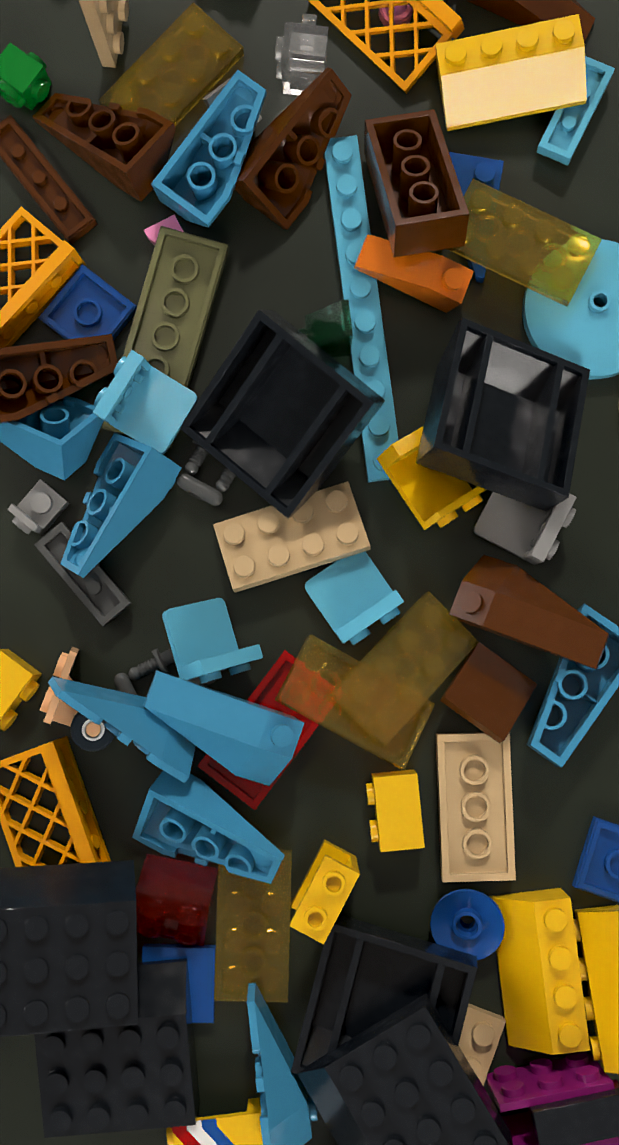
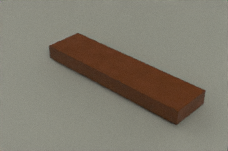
[0,115,98,245]

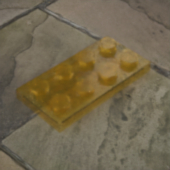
[99,2,244,126]
[447,179,602,306]
[330,591,479,747]
[275,634,435,769]
[214,850,292,1003]

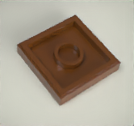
[440,642,537,744]

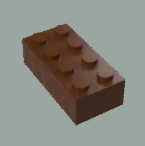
[364,109,469,257]

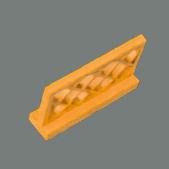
[308,0,465,94]
[0,206,86,348]
[0,736,111,867]

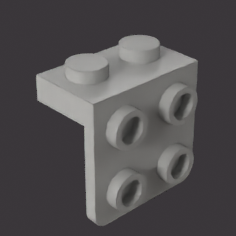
[474,492,577,565]

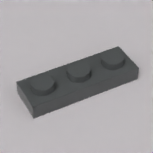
[34,521,133,627]

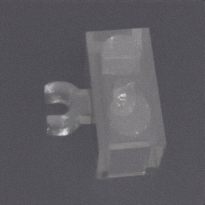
[275,14,329,96]

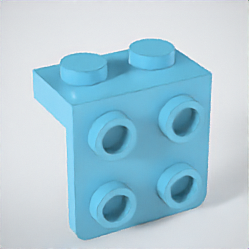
[93,350,198,454]
[305,551,404,645]
[162,598,263,684]

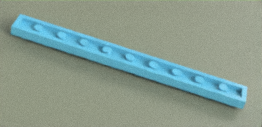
[324,135,399,482]

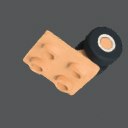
[40,647,115,751]

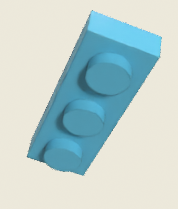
[536,56,615,166]

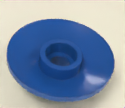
[430,889,505,960]

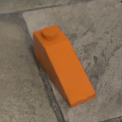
[354,234,474,313]

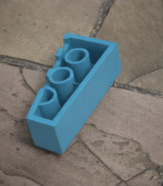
[526,603,619,768]

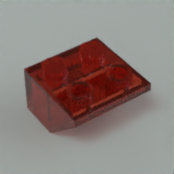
[136,854,219,946]

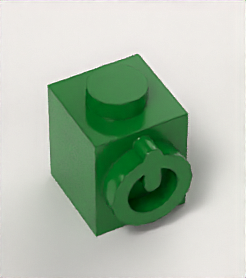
[0,42,52,111]

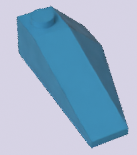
[151,70,267,228]
[0,396,103,480]
[60,432,182,578]
[143,670,304,786]
[48,676,196,783]
[132,771,285,884]
[247,982,318,1145]

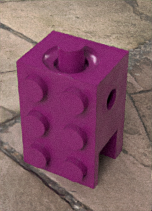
[486,1052,619,1145]

